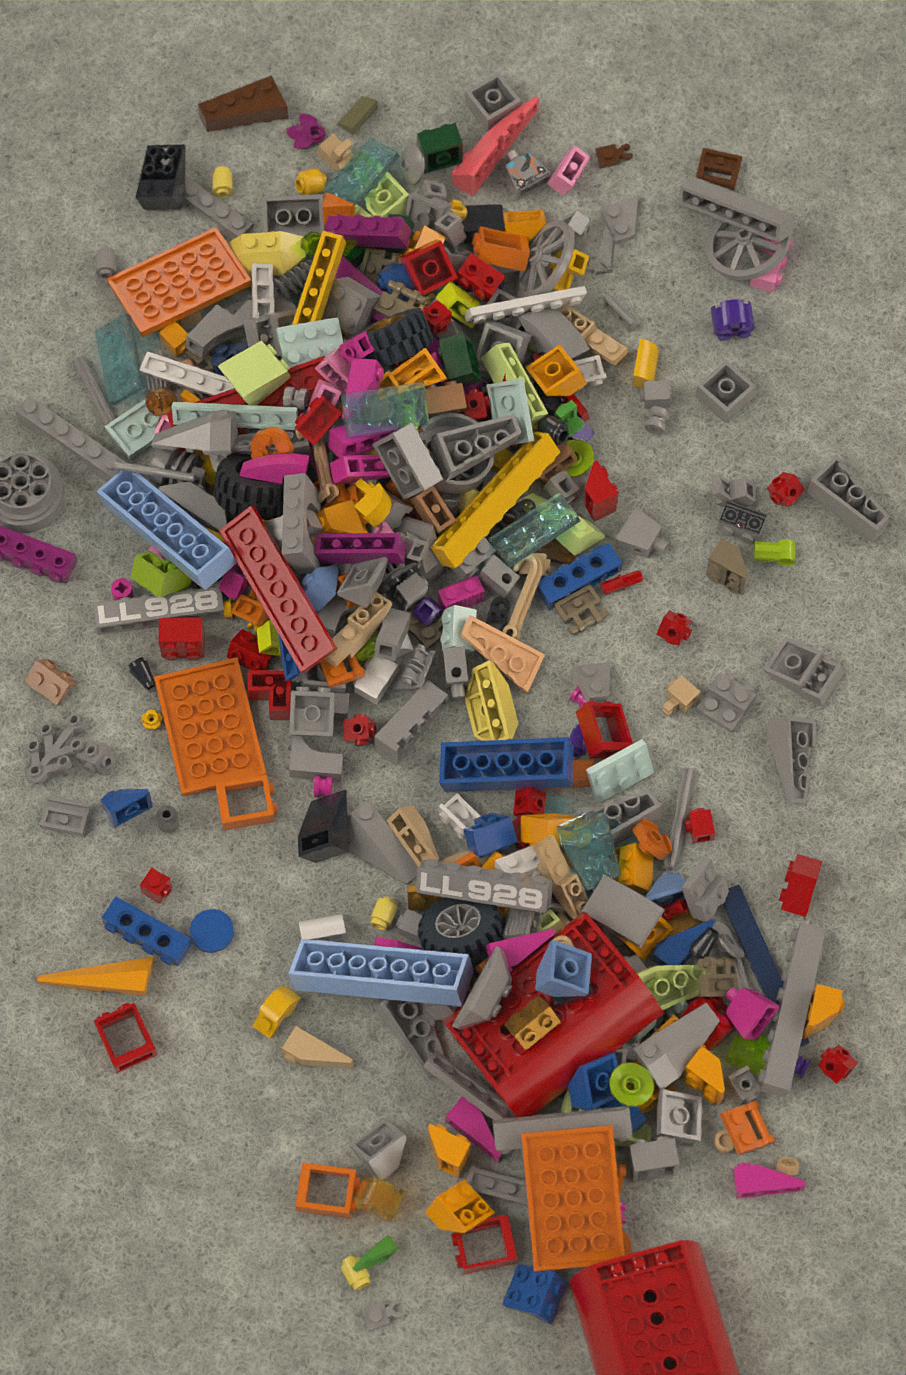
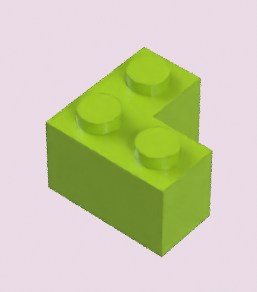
[131,551,192,598]

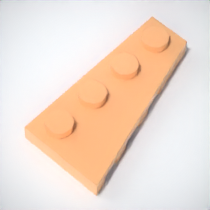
[460,615,545,693]

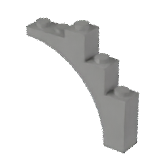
[186,295,296,358]

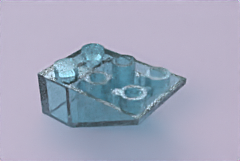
[557,811,621,891]

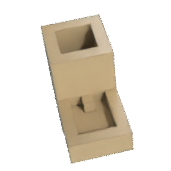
[316,134,355,171]

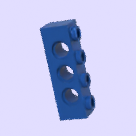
[536,543,622,611]
[101,896,192,966]

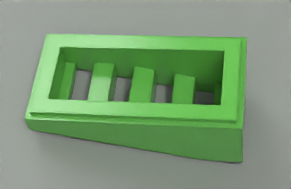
[353,1235,398,1272]

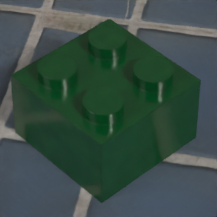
[417,123,463,174]
[438,333,482,387]

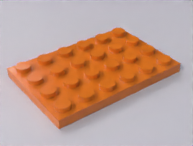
[107,227,252,337]
[154,657,266,797]
[521,1124,625,1271]

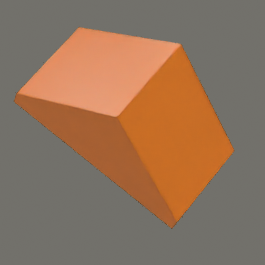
[322,192,355,225]

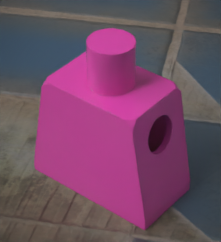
[726,988,780,1040]

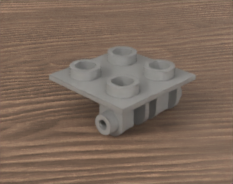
[391,644,436,690]

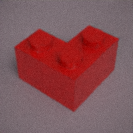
[248,670,292,720]
[779,854,823,917]

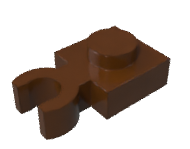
[595,144,633,169]

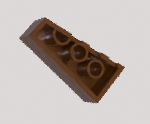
[198,75,289,132]

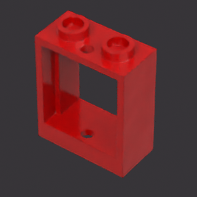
[576,701,633,759]
[93,1002,157,1074]
[451,1215,517,1275]

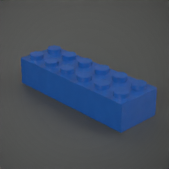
[439,737,574,792]

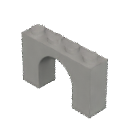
[282,473,321,575]
[318,594,411,661]
[286,691,350,781]

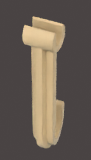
[296,430,339,503]
[503,554,544,641]

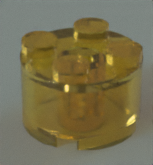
[354,1176,406,1222]

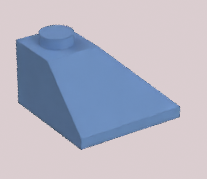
[302,565,339,613]
[645,872,686,907]
[535,940,592,997]

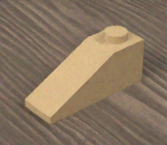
[386,805,440,867]
[282,1026,354,1069]

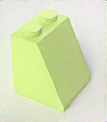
[218,340,291,406]

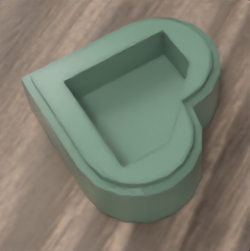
[663,1000,689,1017]

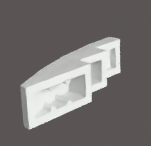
[252,264,274,318]

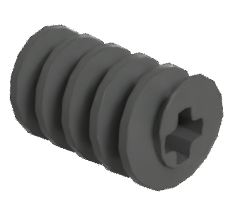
[273,259,312,300]

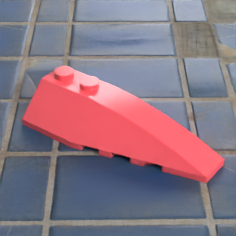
[452,97,539,196]

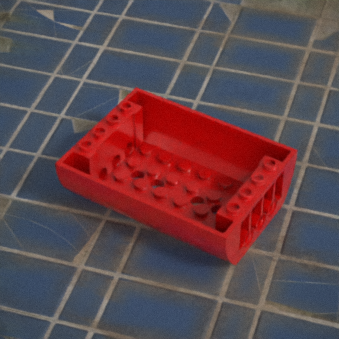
[442,912,664,1118]
[569,1240,740,1375]

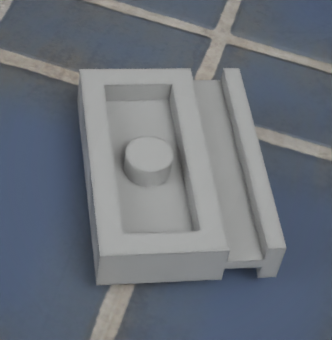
[40,797,91,836]

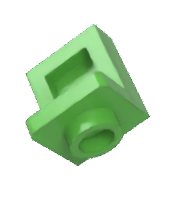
[555,400,584,437]

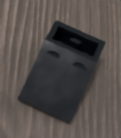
[135,145,186,210]
[298,790,349,863]

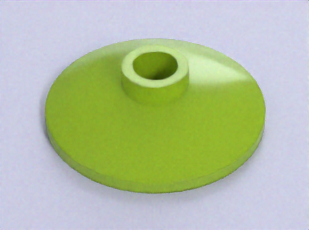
[566,439,594,478]
[609,1063,654,1107]

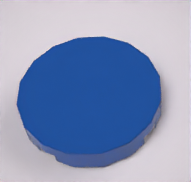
[190,909,234,953]

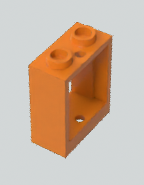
[472,226,530,272]
[215,774,278,831]
[295,1162,360,1219]

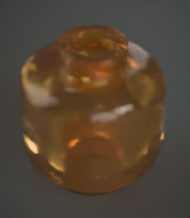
[145,388,177,416]

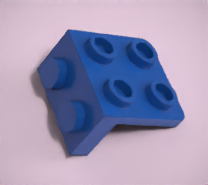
[503,1264,568,1325]

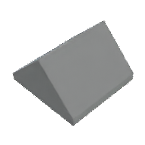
[337,556,388,608]

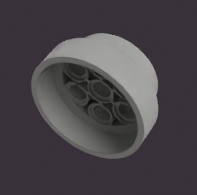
[419,413,495,494]
[0,453,65,533]

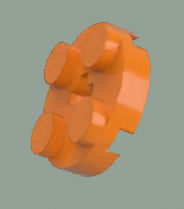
[251,427,294,459]
[632,819,673,861]

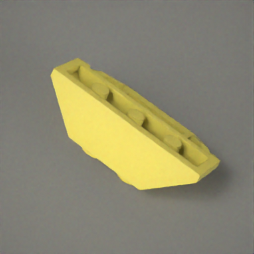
[228,231,308,278]
[465,660,518,741]

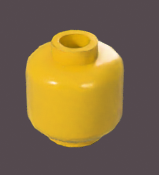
[295,168,327,195]

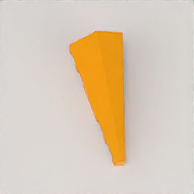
[337,348,447,413]
[37,957,154,997]

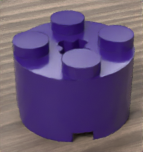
[710,299,755,341]

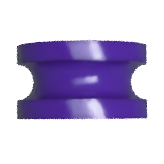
[794,1056,810,1078]

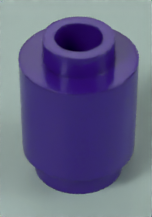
[569,724,587,758]

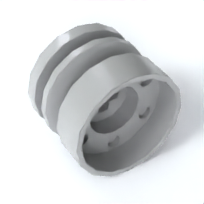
[149,448,201,486]

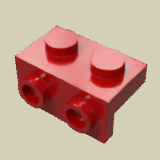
[294,396,342,446]
[227,629,275,670]

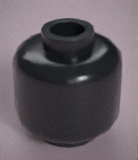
[538,415,569,446]

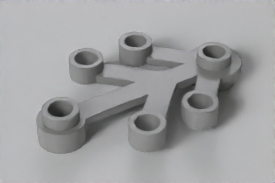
[27,714,87,784]

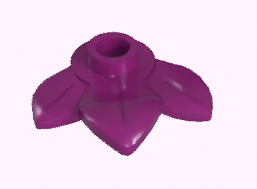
[286,113,326,149]

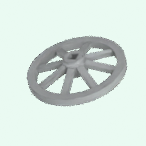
[514,220,575,298]
[706,220,791,280]

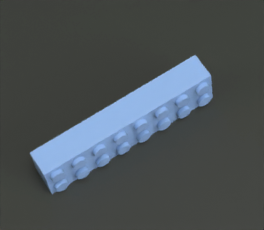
[96,471,237,590]
[288,939,474,1007]

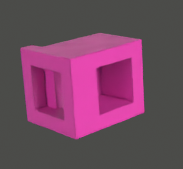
[339,331,374,364]

